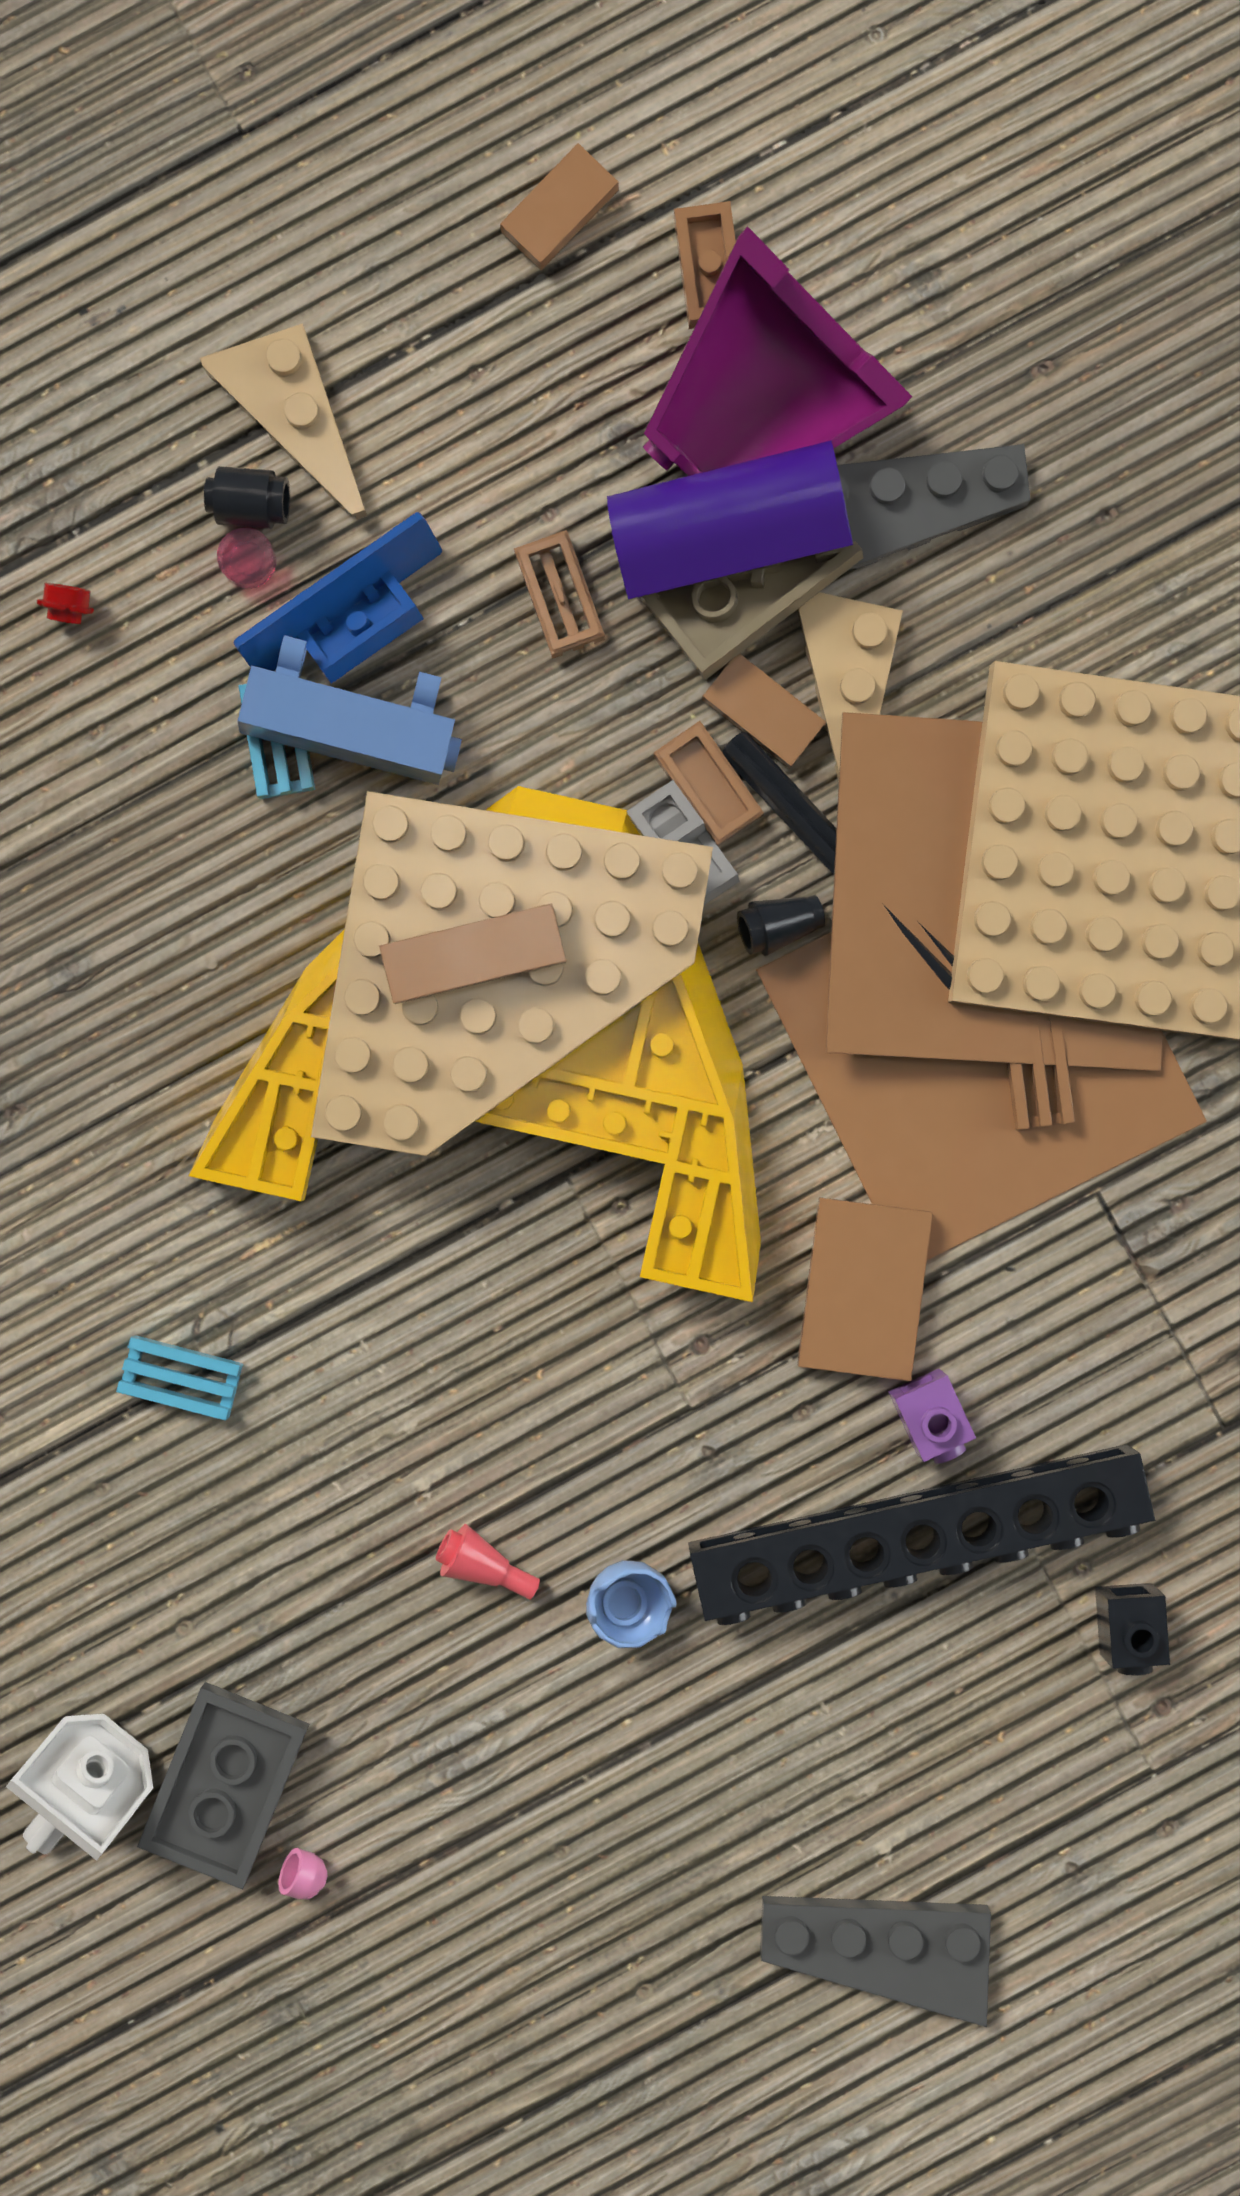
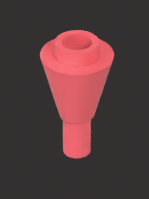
[436,1524,540,1600]

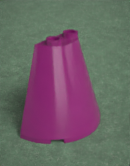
[643,226,912,476]

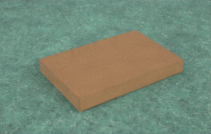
[797,1197,933,1381]

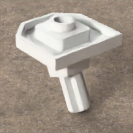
[6,1714,153,1861]

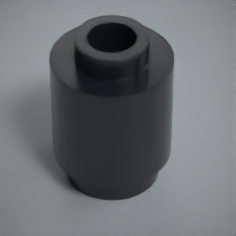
[204,466,290,529]

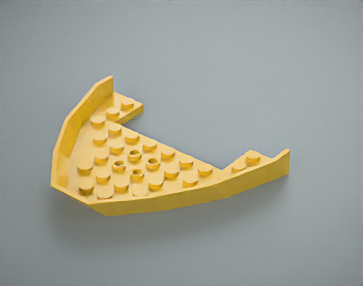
[188,786,761,1302]

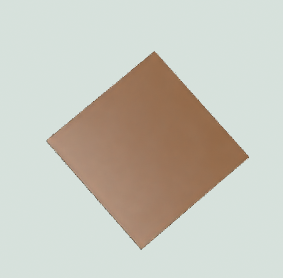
[826,712,1162,1071]
[756,932,1207,1260]

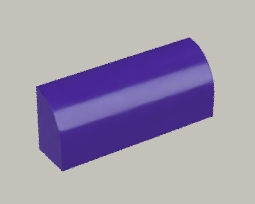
[607,440,853,599]

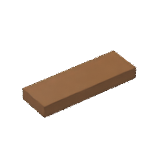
[379,903,567,1004]

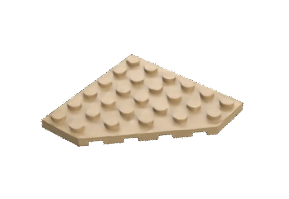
[311,791,713,1156]

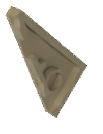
[640,541,864,680]

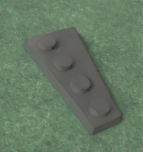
[760,1896,991,2027]

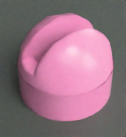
[278,1848,328,1899]

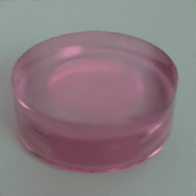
[217,528,277,589]

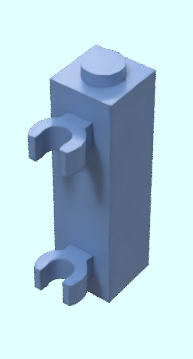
[238,635,462,785]

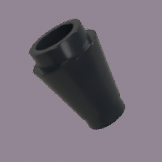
[737,895,825,956]

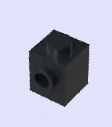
[1095,1583,1170,1676]

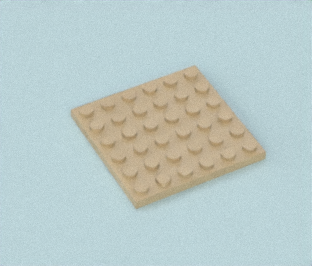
[948,661,1240,1041]

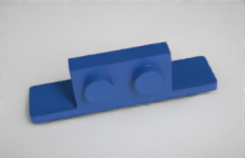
[233,512,442,684]

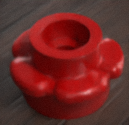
[37,583,94,624]

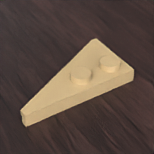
[200,323,367,520]
[796,592,903,782]

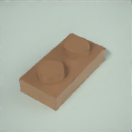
[674,201,736,329]

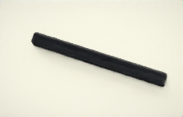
[722,732,954,990]

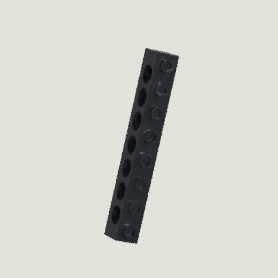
[688,1444,1156,1625]

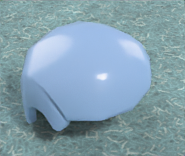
[586,1560,677,1648]

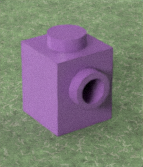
[888,1369,976,1464]

